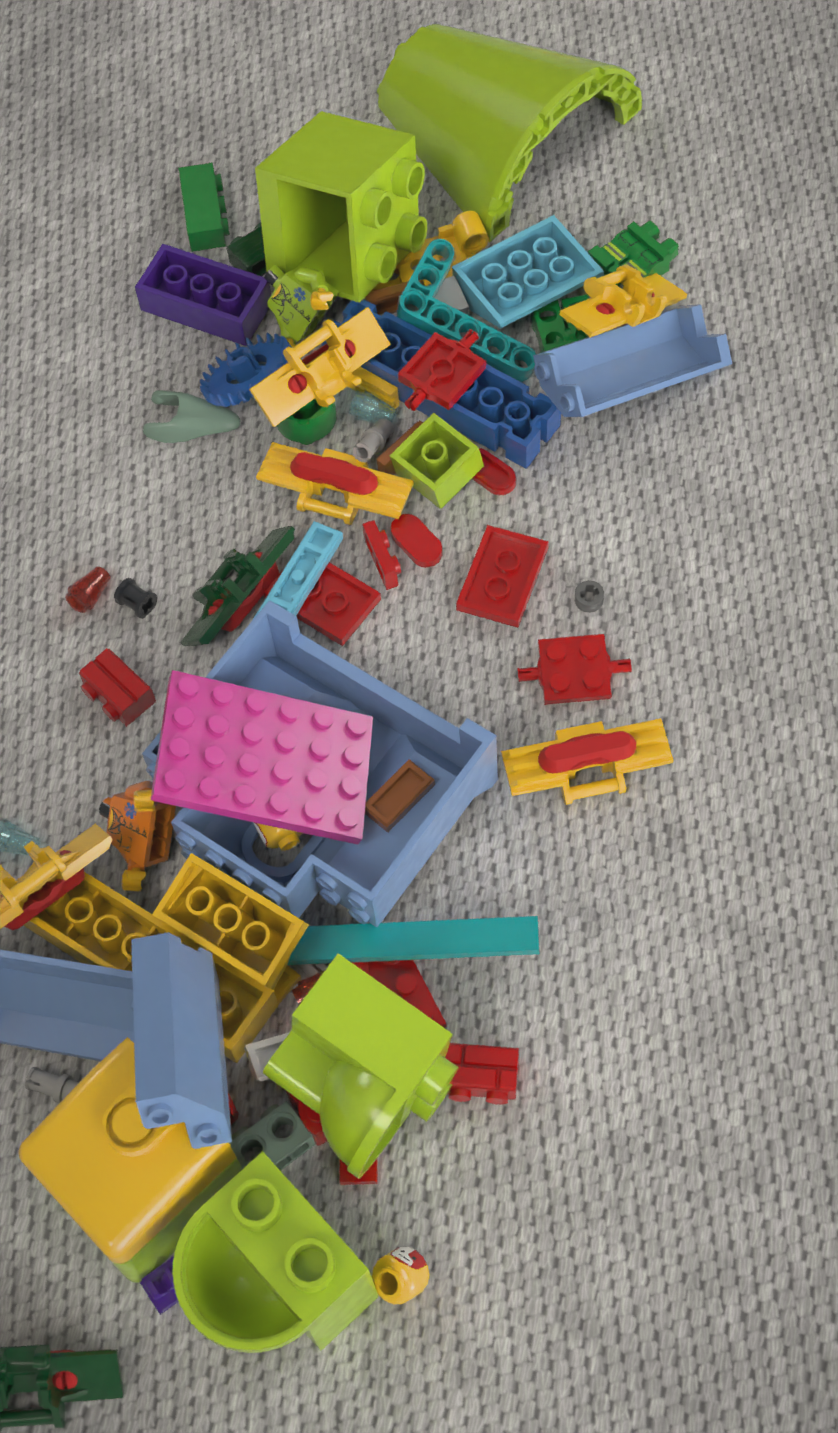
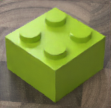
[390,412,484,509]

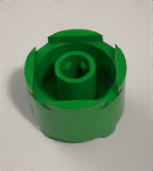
[276,396,337,445]

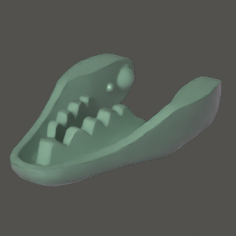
[143,390,240,443]

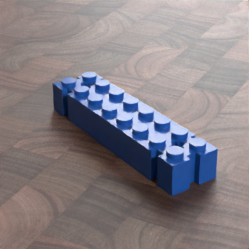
[321,299,561,469]

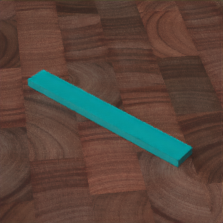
[287,916,540,965]

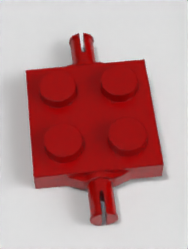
[398,329,486,411]
[517,634,632,705]

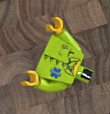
[264,265,339,348]

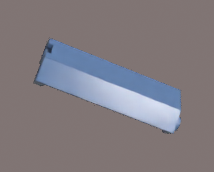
[533,304,732,417]
[131,933,232,1149]
[0,950,134,1061]

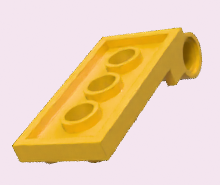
[372,211,489,291]

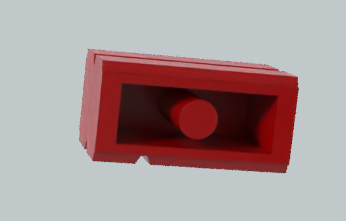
[79,648,156,727]
[445,1043,519,1105]

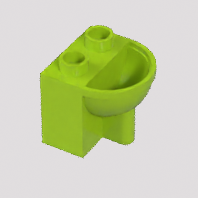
[262,954,459,1179]
[173,1151,379,1353]

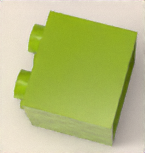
[255,111,427,303]

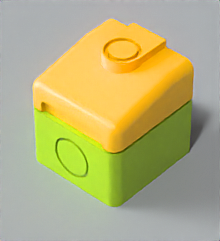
[19,1037,242,1283]

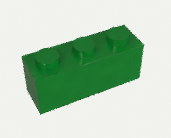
[179,162,230,252]

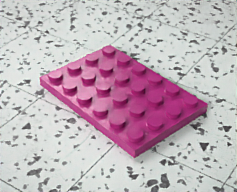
[150,670,373,845]

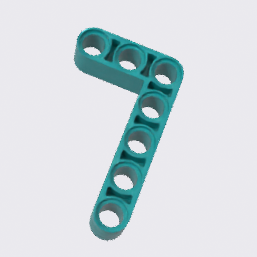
[397,239,536,382]

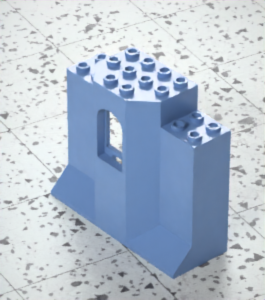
[142,600,498,927]

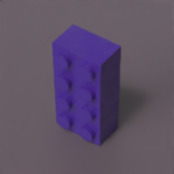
[135,244,272,346]

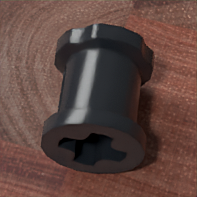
[114,578,157,619]

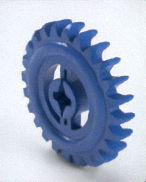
[200,333,292,407]

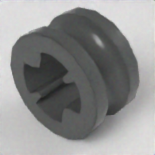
[574,580,604,613]

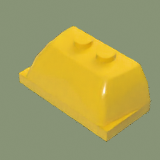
[152,853,309,990]

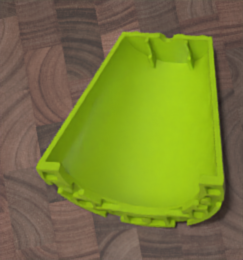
[377,24,642,242]

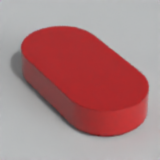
[472,448,516,495]
[391,514,443,568]

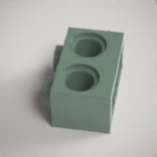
[229,1101,316,1171]

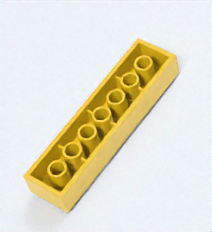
[23,862,279,1063]

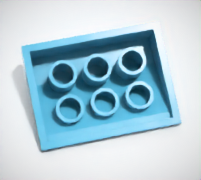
[452,215,604,329]

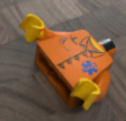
[99,781,176,892]

